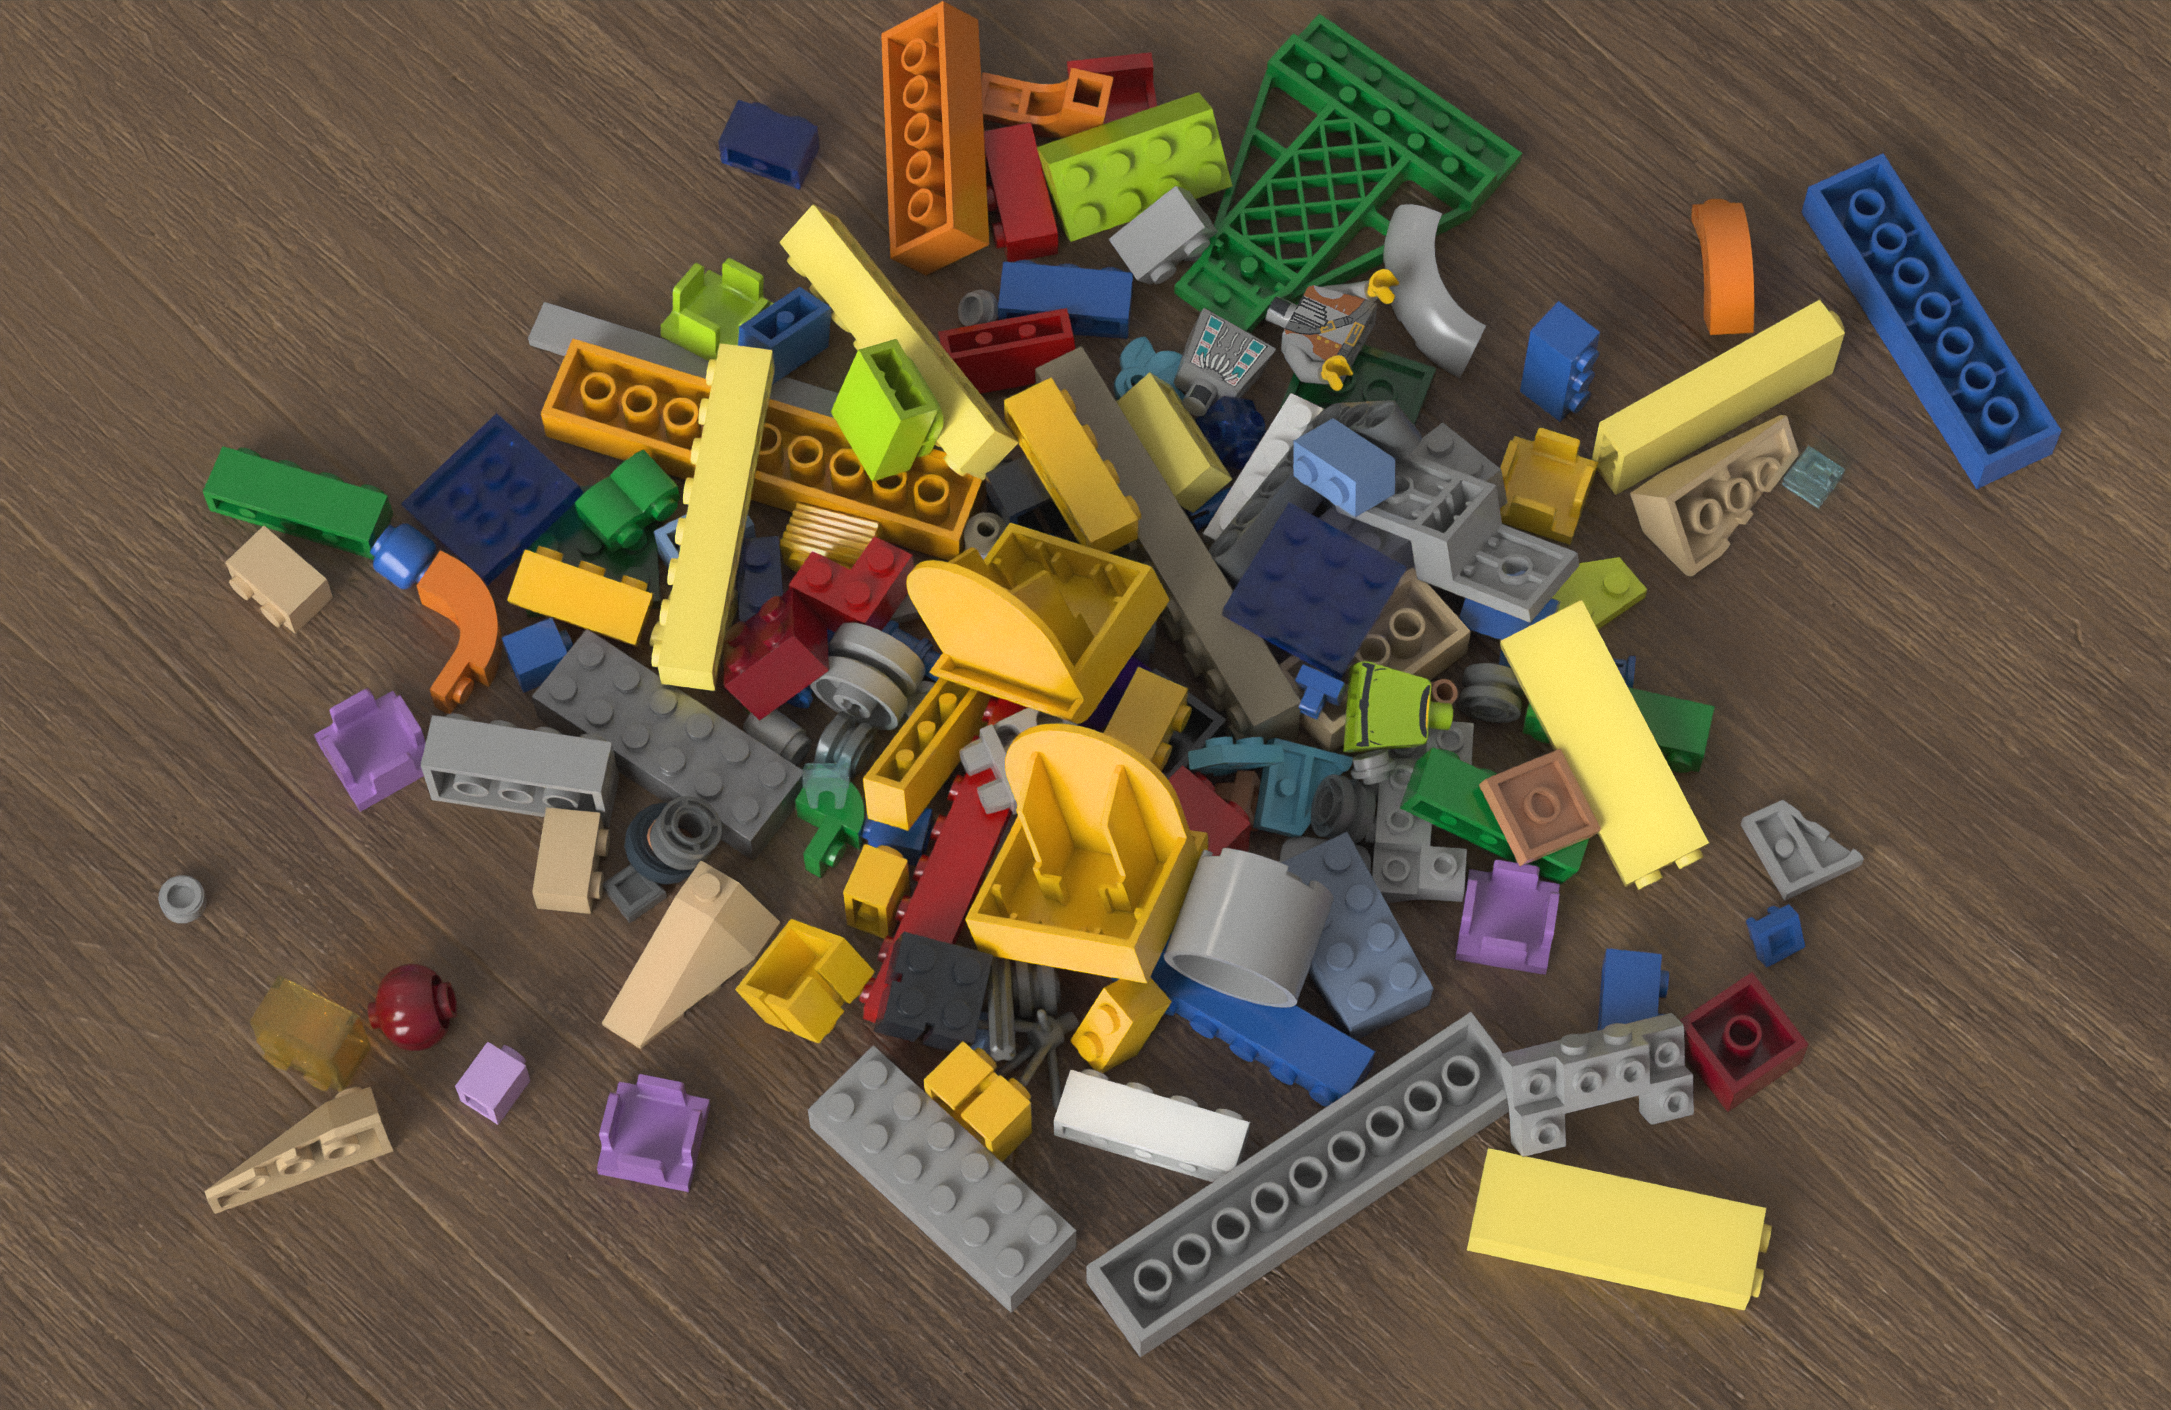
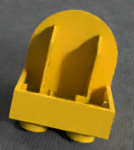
[907,523,1170,724]
[965,724,1208,983]

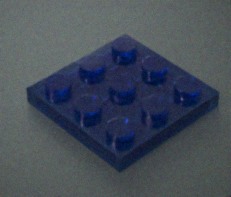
[401,413,584,586]
[1222,502,1407,680]

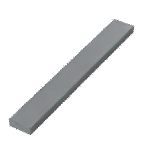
[528,302,839,418]

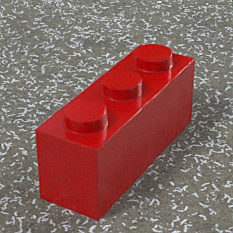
[984,122,1058,263]
[938,308,1075,394]

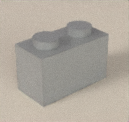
[1109,186,1218,285]

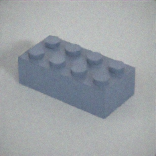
[1281,832,1433,1040]

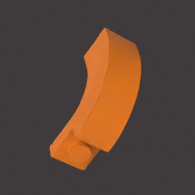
[981,68,1114,138]
[1692,199,1754,335]
[417,550,502,714]

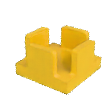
[1500,428,1599,545]

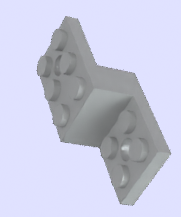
[1336,453,1579,623]

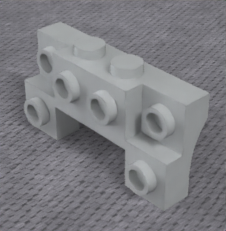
[1365,722,1474,903]
[1501,1013,1694,1157]

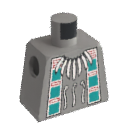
[1173,308,1276,416]

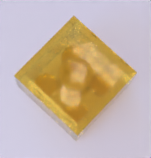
[249,975,371,1092]

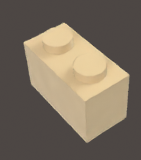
[226,526,333,634]
[532,807,610,914]

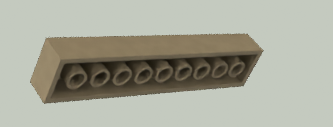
[1035,346,1301,745]

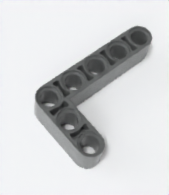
[1209,400,1422,590]

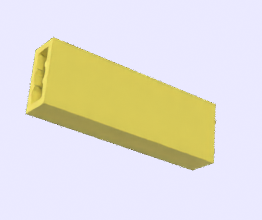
[1592,299,1845,495]
[1500,600,1709,890]
[1467,1148,1772,1310]

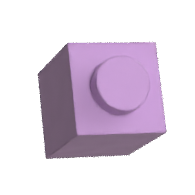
[455,1042,531,1125]

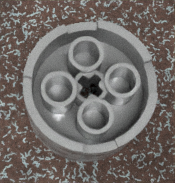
[1164,848,1334,1008]

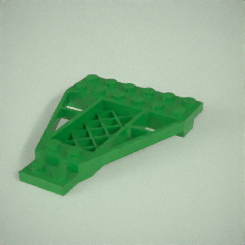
[1174,14,1522,334]

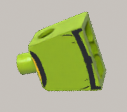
[1343,661,1453,752]

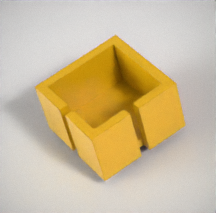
[735,919,875,1043]
[924,1041,1032,1162]

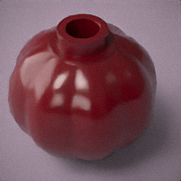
[368,963,457,1051]

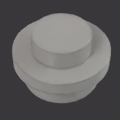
[958,289,998,326]
[1351,749,1397,785]

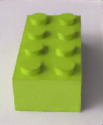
[1037,92,1233,242]

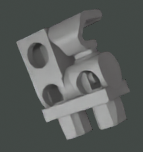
[960,708,1078,815]

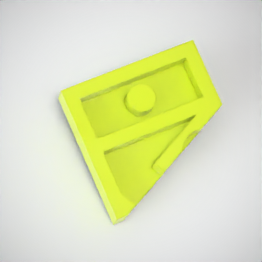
[1552,557,1647,630]

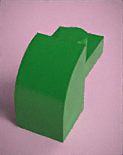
[795,763,865,878]

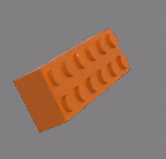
[881,1,989,275]

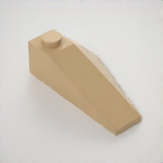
[1630,415,1799,576]
[602,860,781,1049]
[204,1087,393,1214]

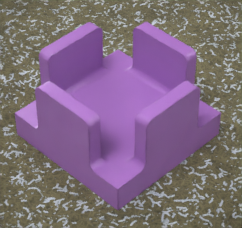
[314,688,426,812]
[1455,860,1560,975]
[597,1074,711,1192]

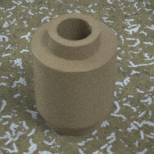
[964,512,1007,555]

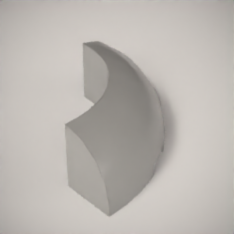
[1383,204,1486,378]

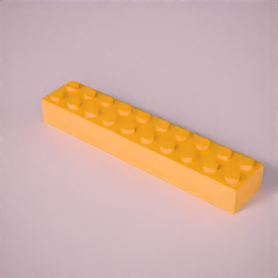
[541,338,987,561]

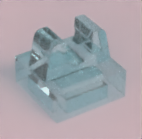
[1782,446,1845,509]
[803,763,851,809]

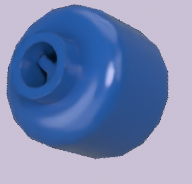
[370,523,437,590]

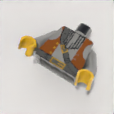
[1266,269,1399,391]

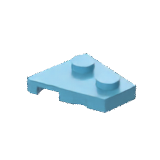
[1188,737,1285,776]
[1253,738,1353,837]

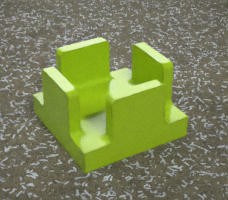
[661,258,774,361]

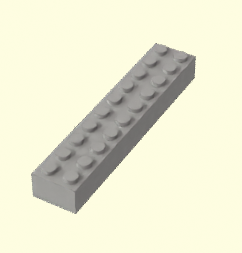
[1086,1012,1509,1358]

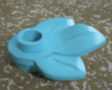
[1114,337,1185,401]

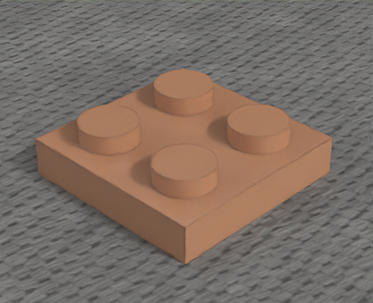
[1479,749,1601,866]

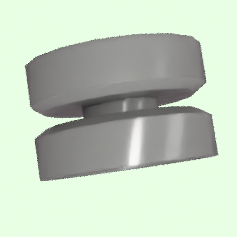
[810,623,926,730]

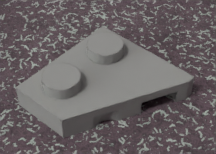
[1741,800,1864,901]

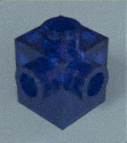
[1195,396,1266,469]

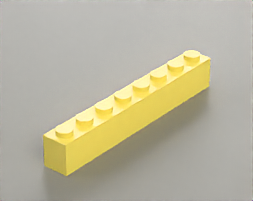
[779,204,1019,480]
[652,343,775,691]

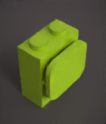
[831,339,943,482]

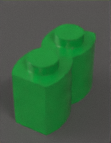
[575,450,681,552]

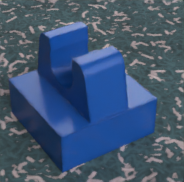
[1295,664,1347,720]
[1746,904,1805,968]

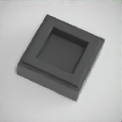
[603,864,667,923]

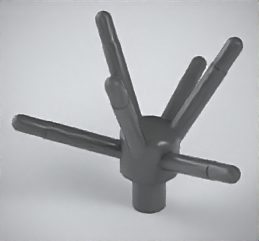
[977,1009,1079,1109]

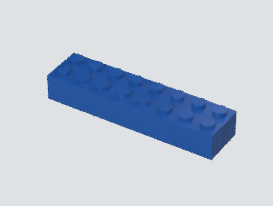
[1801,153,2062,489]

